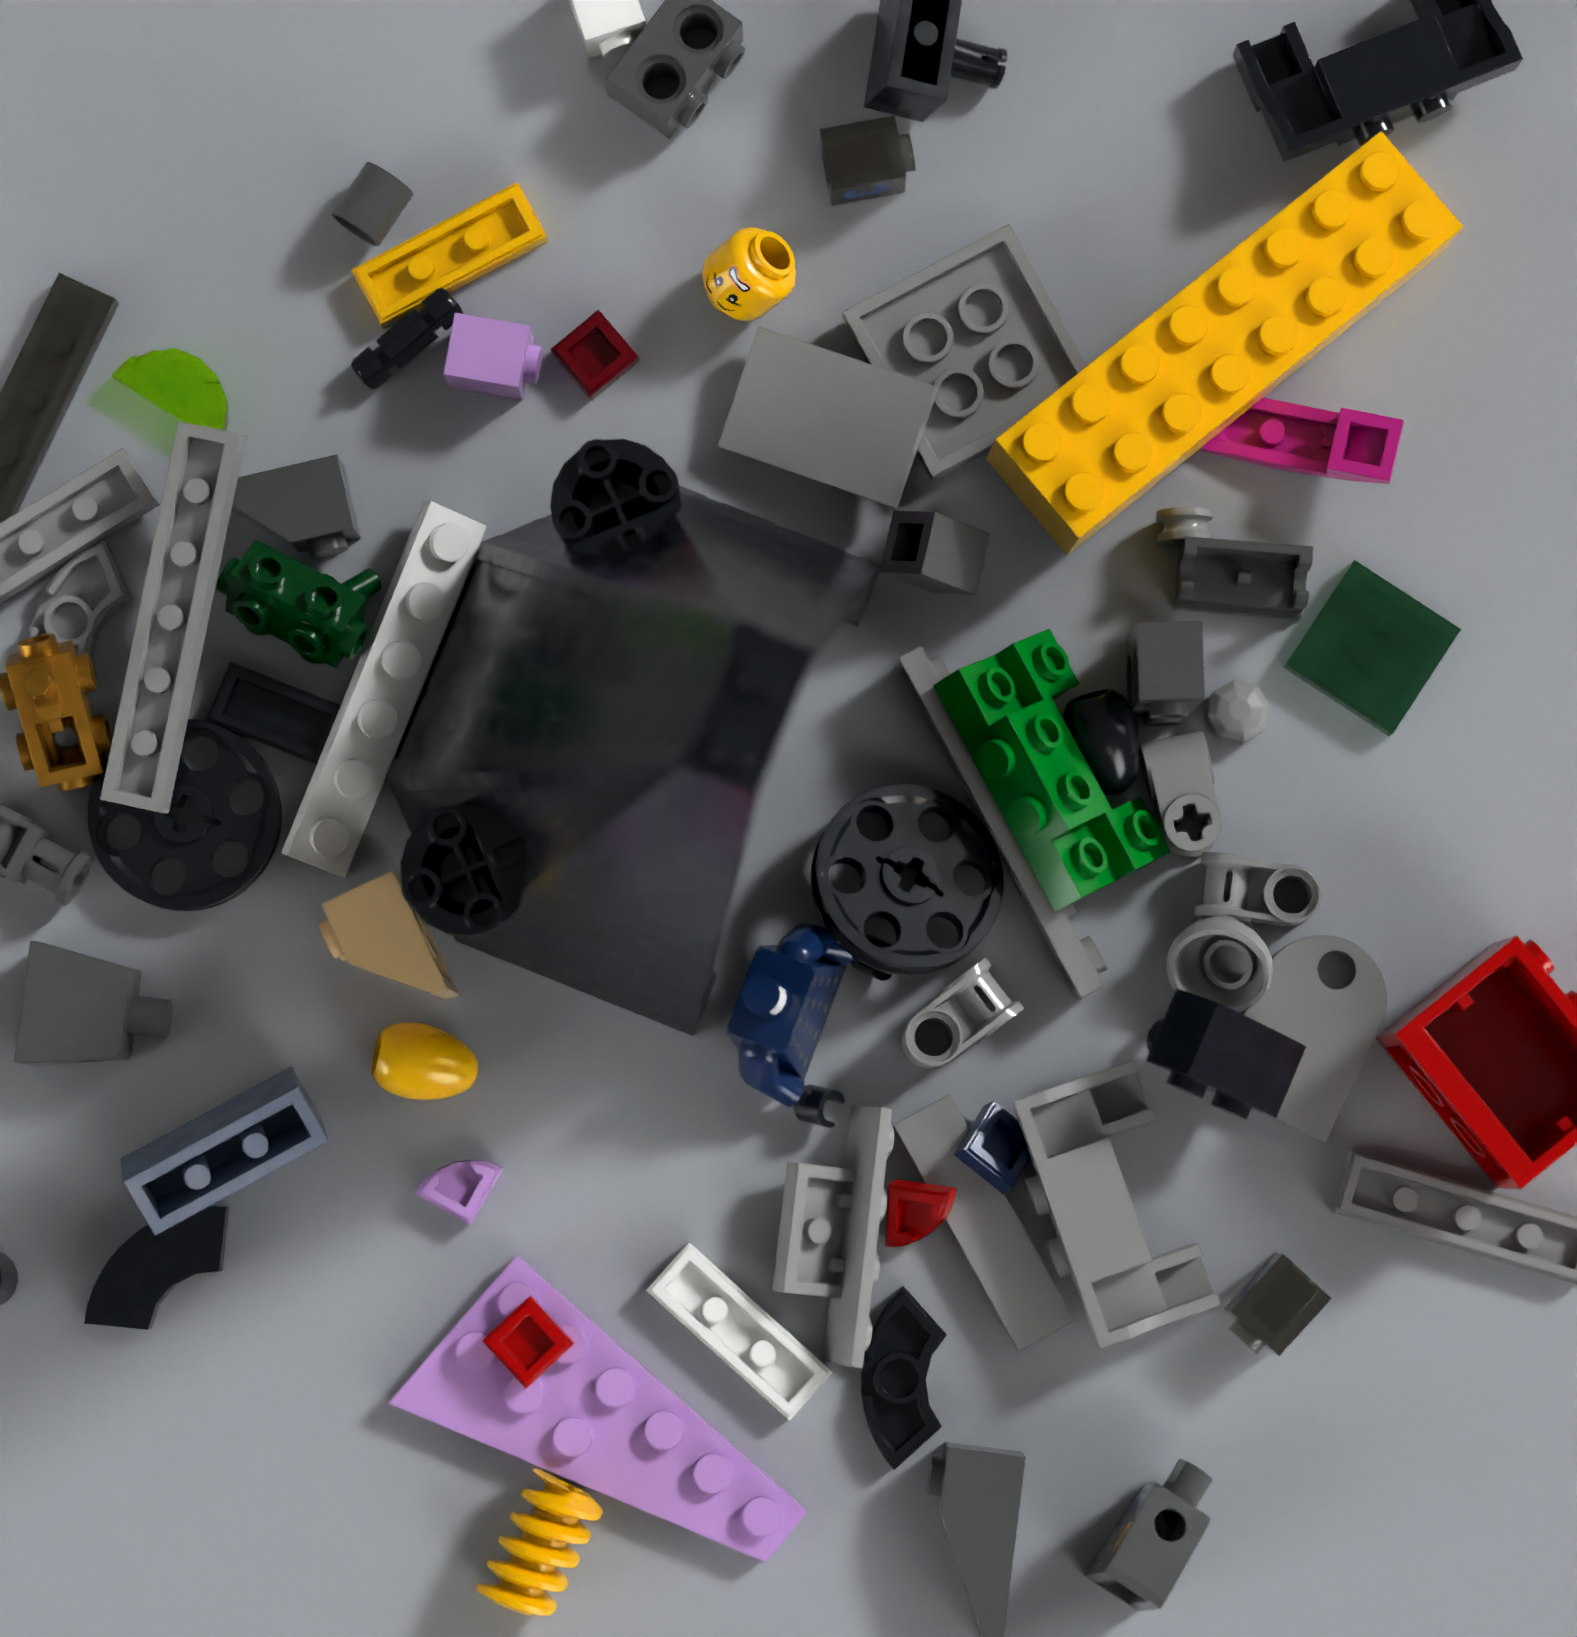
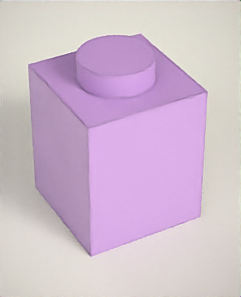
[443,313,543,400]

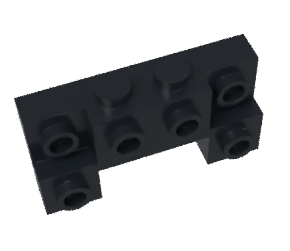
[1232,0,1523,162]

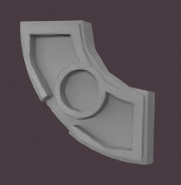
[27,539,132,682]

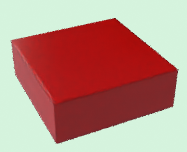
[482,1295,575,1388]

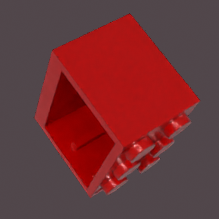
[1375,936,1577,1189]

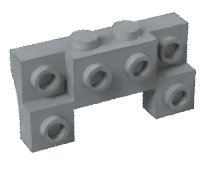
[1012,1059,1221,1349]

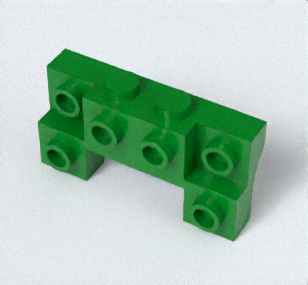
[933,629,1171,912]

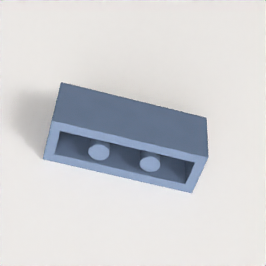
[121,1066,328,1236]

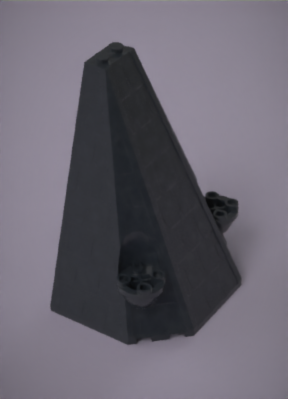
[386,439,881,1037]

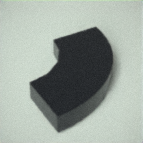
[84,1206,229,1330]
[861,1286,947,1470]

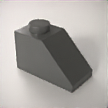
[231,454,361,558]

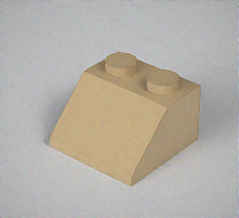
[318,870,459,1000]

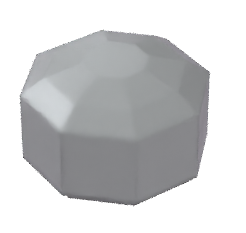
[1205,680,1270,745]

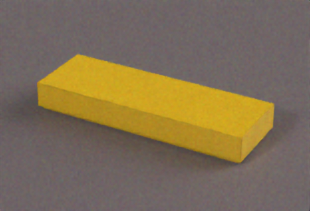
[351,182,548,329]

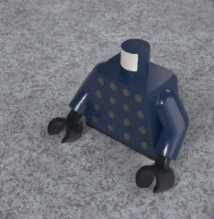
[727,924,893,1128]

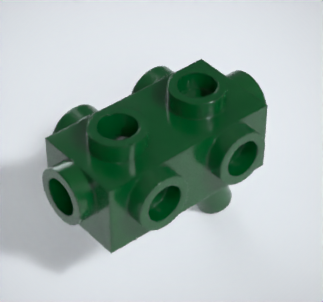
[216,540,382,668]

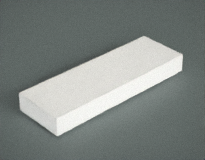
[646,1242,833,1421]

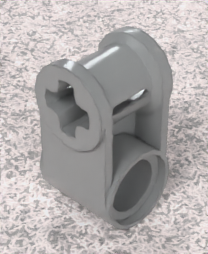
[1140,730,1222,858]
[1194,852,1322,927]
[901,957,1025,1069]

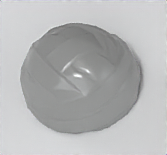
[1167,916,1273,1012]

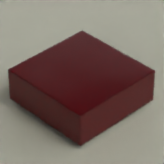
[550,309,640,401]

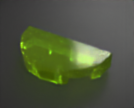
[111,348,229,431]

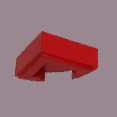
[885,1179,956,1247]

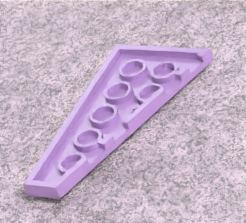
[388,1255,808,1562]

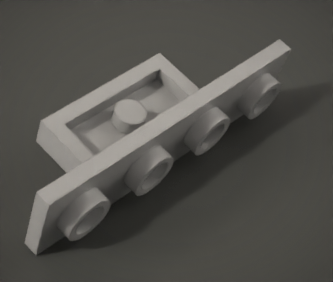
[772,1105,894,1368]

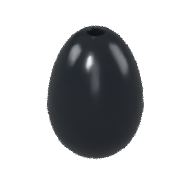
[1062,689,1141,795]

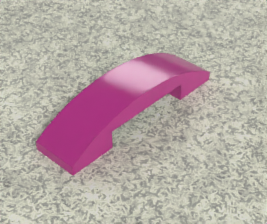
[1199,398,1404,484]

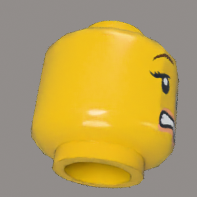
[702,226,796,322]

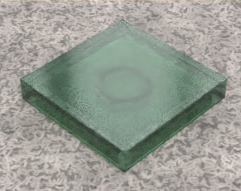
[1283,560,1461,737]

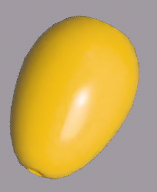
[371,1022,478,1100]

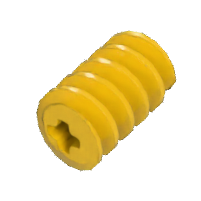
[475,1468,603,1616]

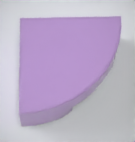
[415,1160,504,1225]

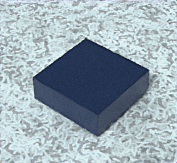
[954,1101,1031,1194]

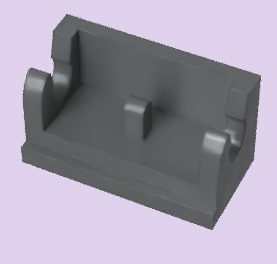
[1174,536,1313,620]

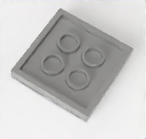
[842,224,1088,481]

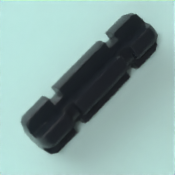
[351,287,463,390]

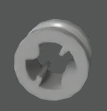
[1156,507,1214,548]

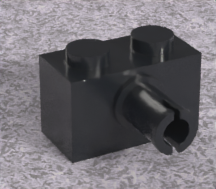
[864,0,1007,122]
[1146,989,1306,1120]

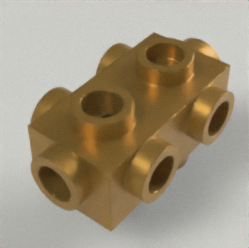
[0,633,113,791]

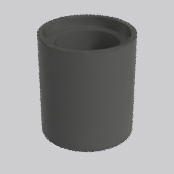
[331,162,414,247]

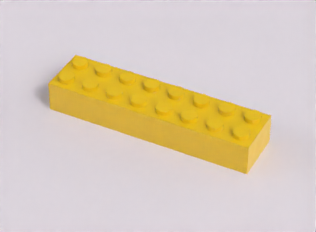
[986,131,1464,556]

